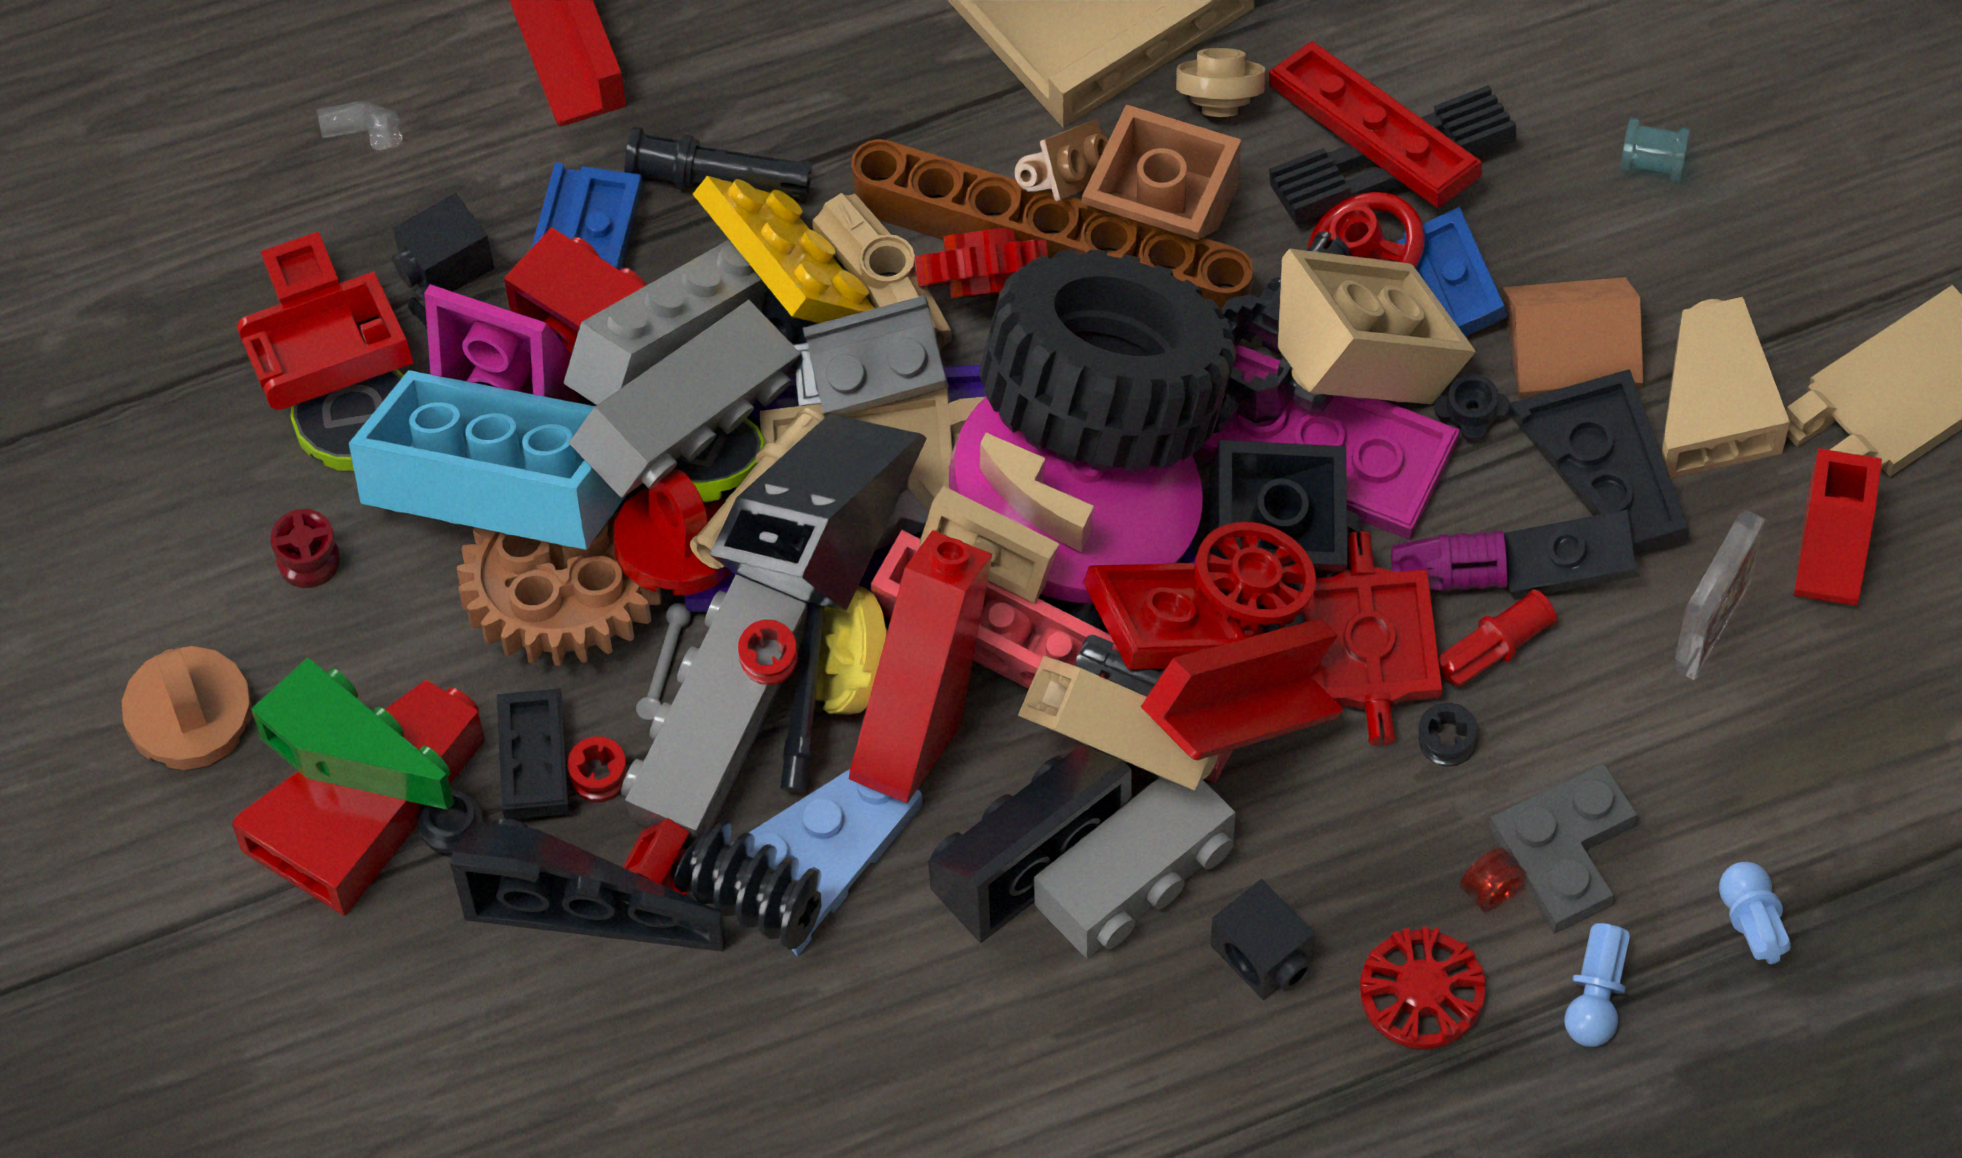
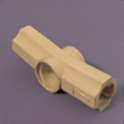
[813,193,952,350]

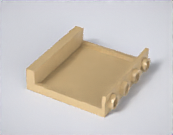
[948,0,1254,128]

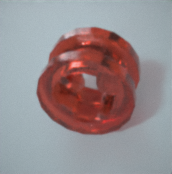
[1460,847,1527,912]

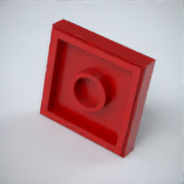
[1083,563,1246,670]

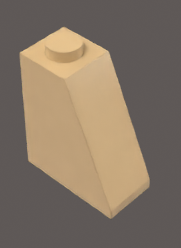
[1661,297,1790,479]
[1018,655,1218,791]

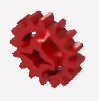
[914,228,1049,299]

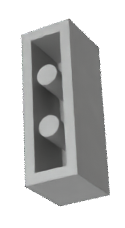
[1034,777,1235,959]

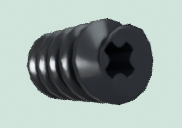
[674,821,822,950]

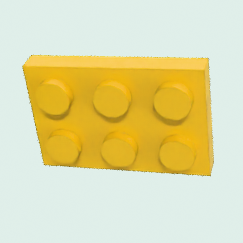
[693,176,875,323]

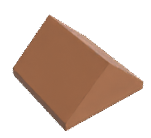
[1502,277,1643,399]

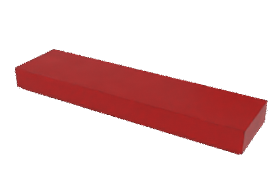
[1268,40,1482,208]

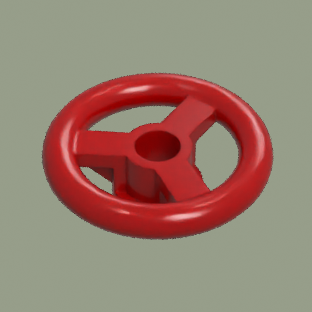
[1307,192,1425,268]

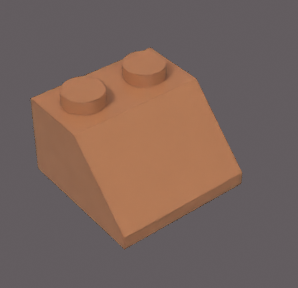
[1082,104,1241,240]

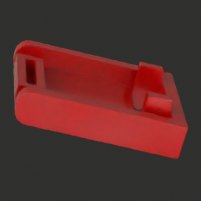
[237,271,413,410]

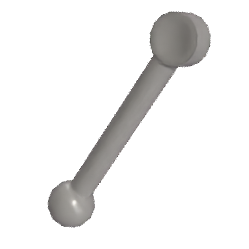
[636,603,691,725]

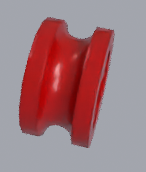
[738,619,798,685]
[567,736,628,802]

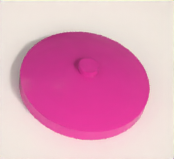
[949,397,1203,603]

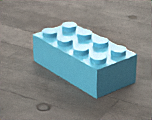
[349,370,628,550]

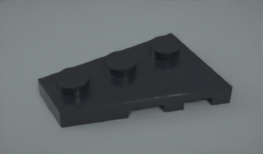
[1509,369,1689,554]

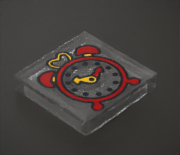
[1674,510,1766,680]

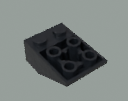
[709,414,927,611]

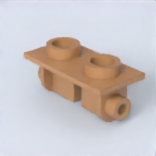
[1015,119,1108,201]

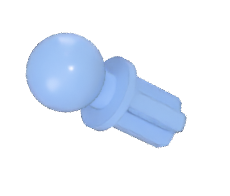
[1719,862,1791,964]
[1564,923,1630,1047]

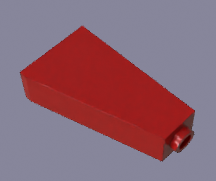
[849,530,992,804]
[231,679,485,917]

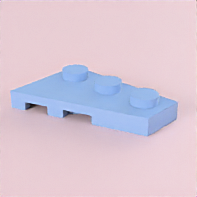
[730,769,923,957]

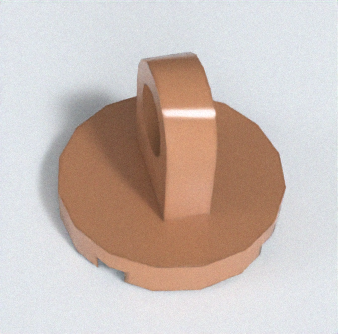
[121,646,253,770]

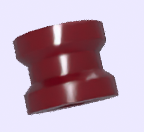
[270,509,340,588]

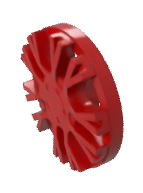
[1193,522,1316,630]
[1360,926,1485,1049]

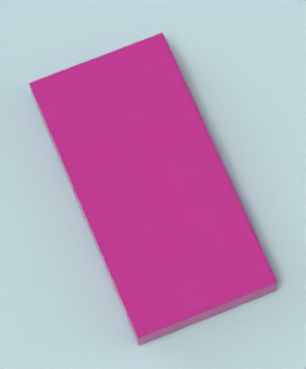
[1192,344,1460,540]

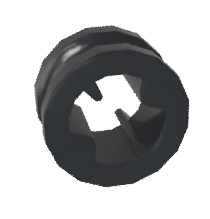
[1418,702,1477,767]

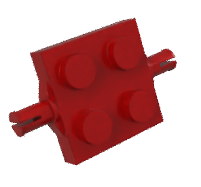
[1300,531,1442,746]

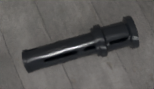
[624,126,812,201]

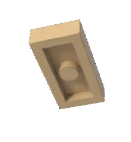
[919,486,1060,603]

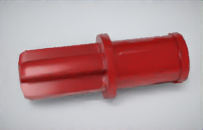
[1438,589,1557,687]

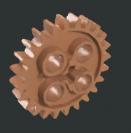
[457,505,662,666]

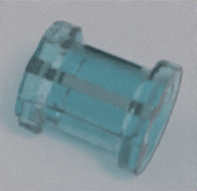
[1619,117,1690,182]

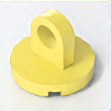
[816,586,888,715]

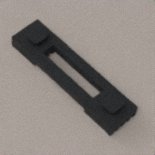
[1269,85,1516,225]

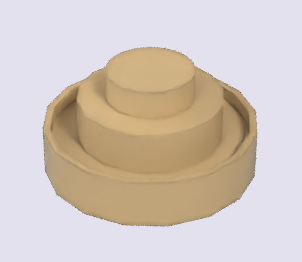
[1176,48,1265,117]

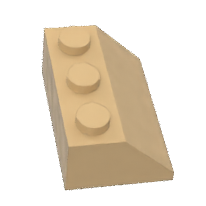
[1278,249,1476,404]

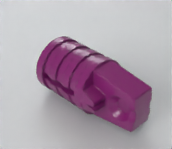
[1390,530,1507,592]

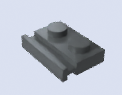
[803,295,949,417]

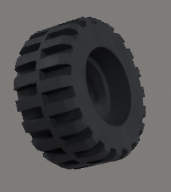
[980,250,1236,473]

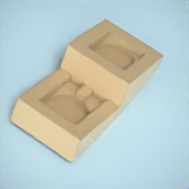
[980,433,1094,552]

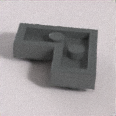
[1488,763,1637,934]

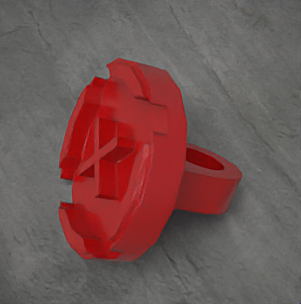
[614,469,732,595]

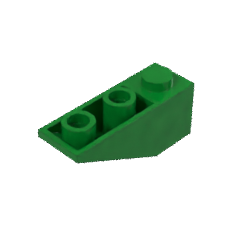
[251,657,454,810]

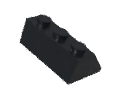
[928,746,1131,944]

